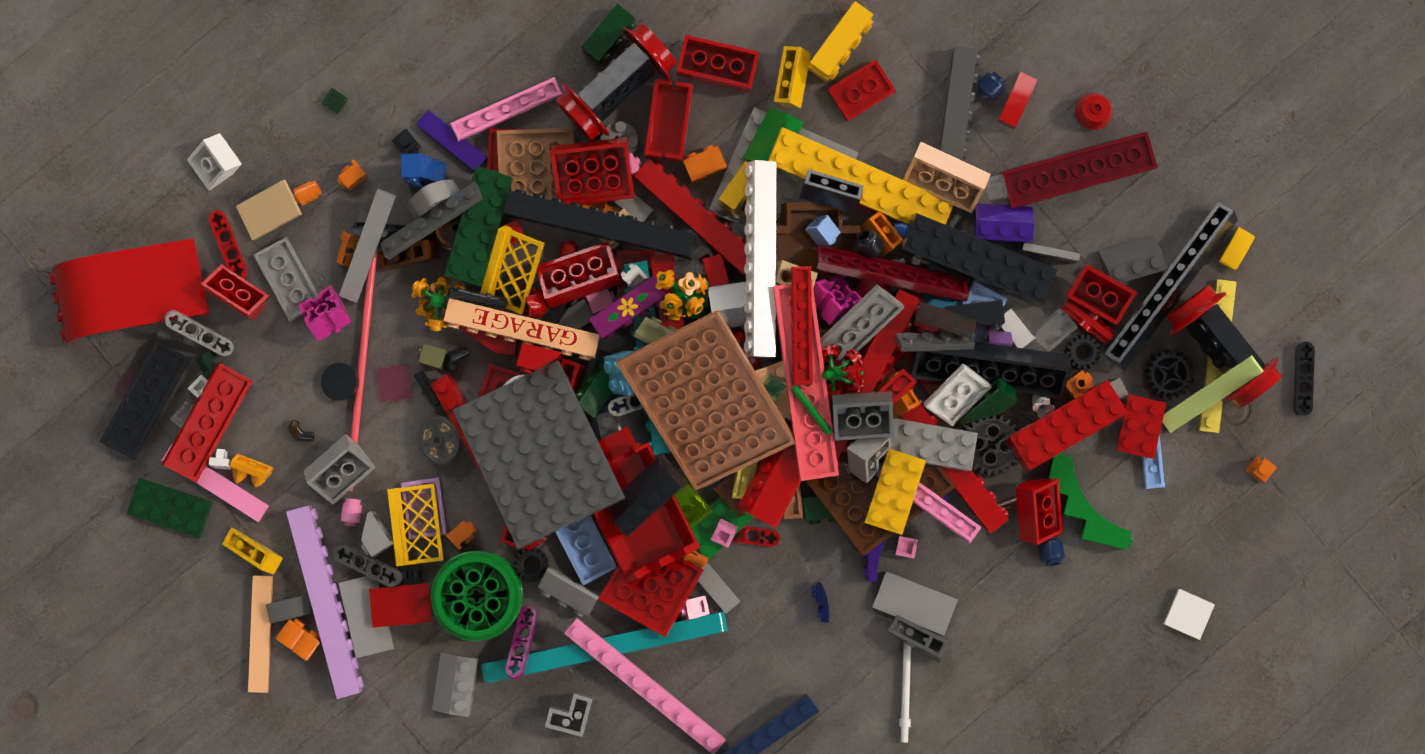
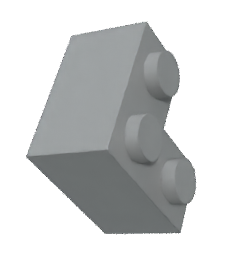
[847,437,891,483]
[545,693,593,737]

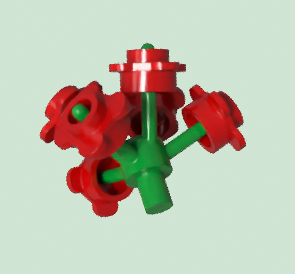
[821,345,864,401]

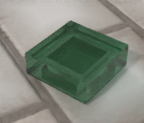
[321,88,348,115]

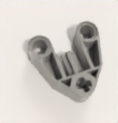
[406,180,460,221]

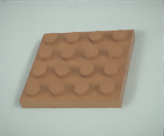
[497,128,574,208]

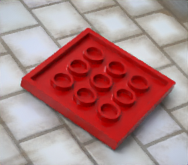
[598,557,704,638]

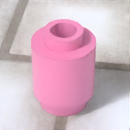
[341,498,362,526]

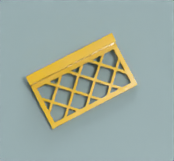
[480,225,545,315]
[387,484,444,566]

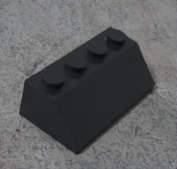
[609,454,688,537]

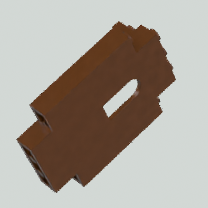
[776,202,861,338]

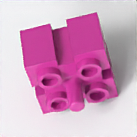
[813,274,862,325]
[298,286,352,342]

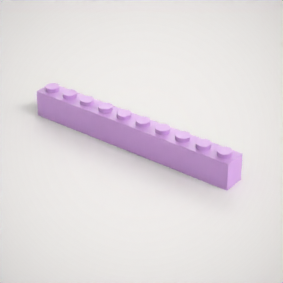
[286,505,364,699]

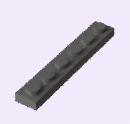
[380,182,483,260]

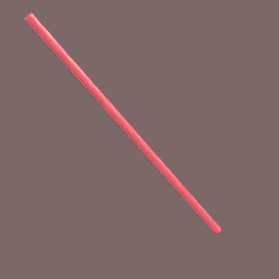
[349,248,378,491]

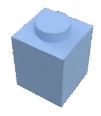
[805,215,840,246]

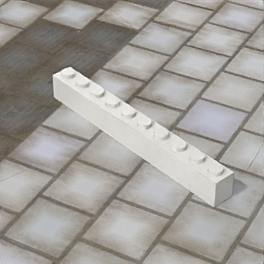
[744,160,776,358]

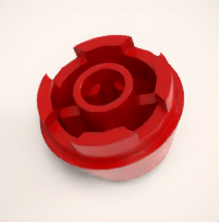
[1075,92,1113,130]

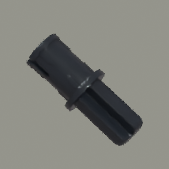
[414,371,441,407]

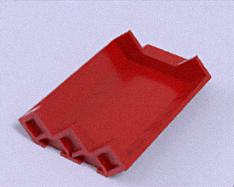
[593,427,700,583]

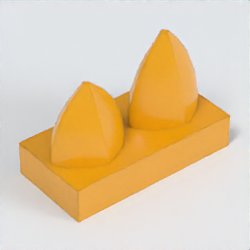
[229,454,273,487]

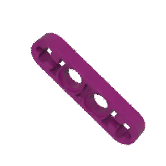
[506,606,538,680]

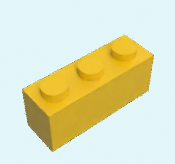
[774,46,811,109]

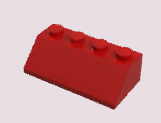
[537,241,623,308]
[737,447,801,528]

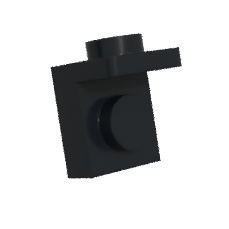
[392,129,421,154]

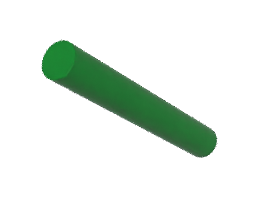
[791,385,833,436]

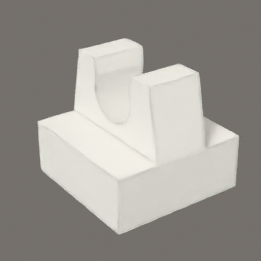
[621,263,648,289]
[209,449,232,470]

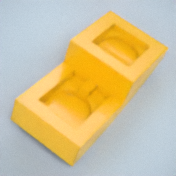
[1219,227,1255,271]

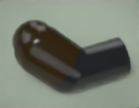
[288,420,315,441]

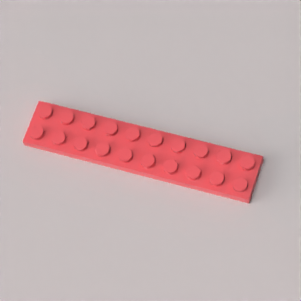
[772,281,839,481]

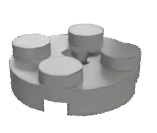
[600,121,638,155]

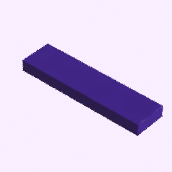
[417,109,488,171]

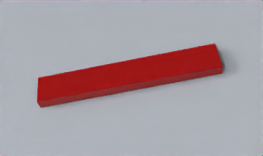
[791,266,813,385]

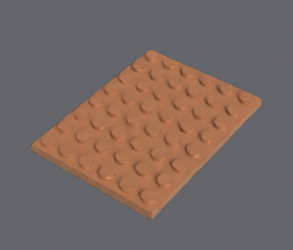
[616,310,795,491]

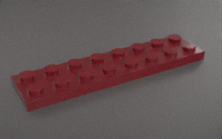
[1000,132,1158,209]
[816,245,969,302]

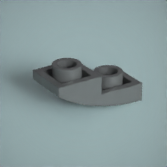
[266,594,311,623]

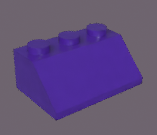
[973,203,1034,244]

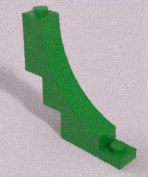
[1046,450,1133,550]

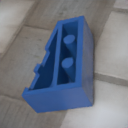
[401,153,447,189]

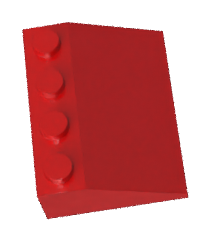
[550,137,635,205]

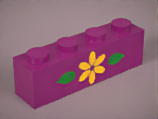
[589,276,666,340]

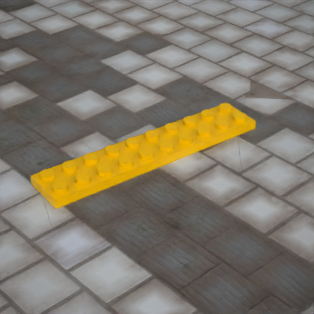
[768,127,953,225]

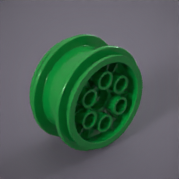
[431,551,523,641]

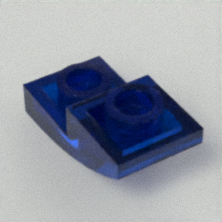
[811,582,829,623]

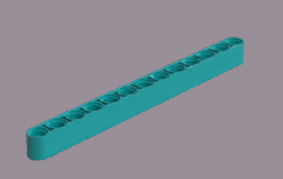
[480,611,728,683]

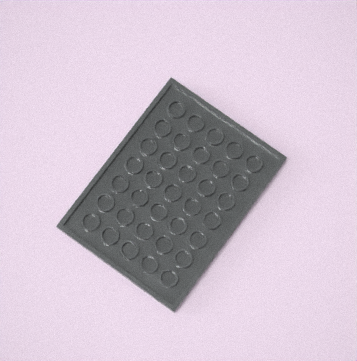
[453,360,625,550]

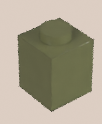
[417,344,448,370]

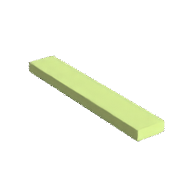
[1162,355,1263,433]

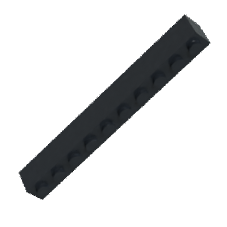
[503,189,697,260]
[1105,202,1238,371]

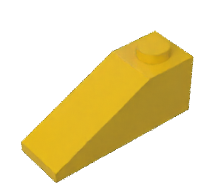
[222,527,283,575]

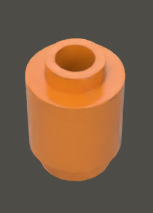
[293,180,322,206]

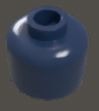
[977,72,1006,100]
[1038,537,1065,566]

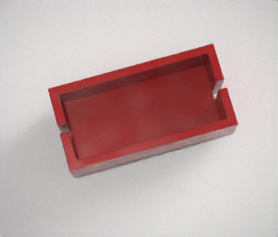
[645,79,693,163]

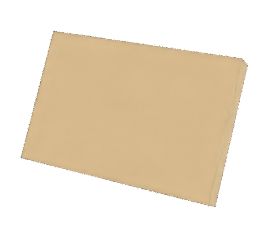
[236,180,302,240]

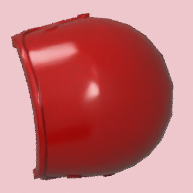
[517,284,548,319]

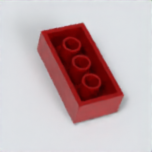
[676,35,760,93]

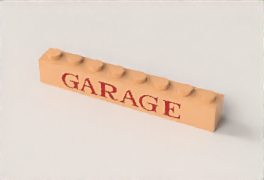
[444,298,601,361]

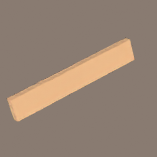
[248,576,273,693]

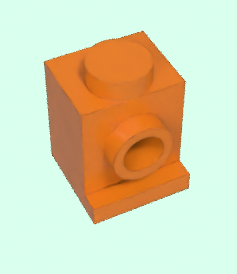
[337,159,368,191]
[1245,456,1277,483]
[446,520,477,550]

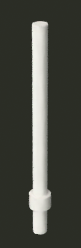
[899,643,911,742]

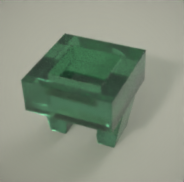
[196,352,222,377]
[762,374,786,402]

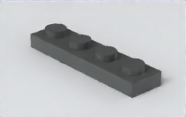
[895,331,975,352]

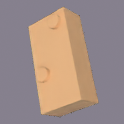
[903,142,991,214]

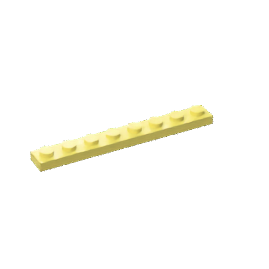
[1199,279,1236,433]

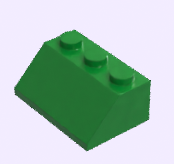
[743,108,804,175]

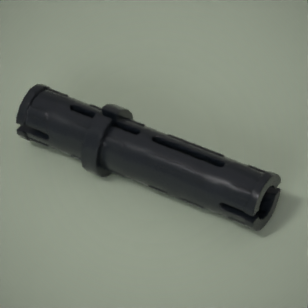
[448,286,507,310]

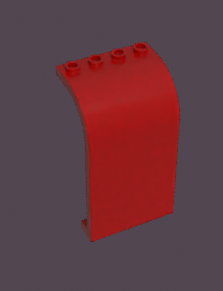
[49,238,209,346]

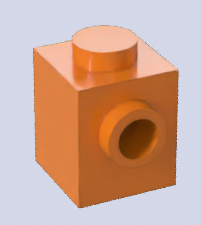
[1065,370,1094,400]

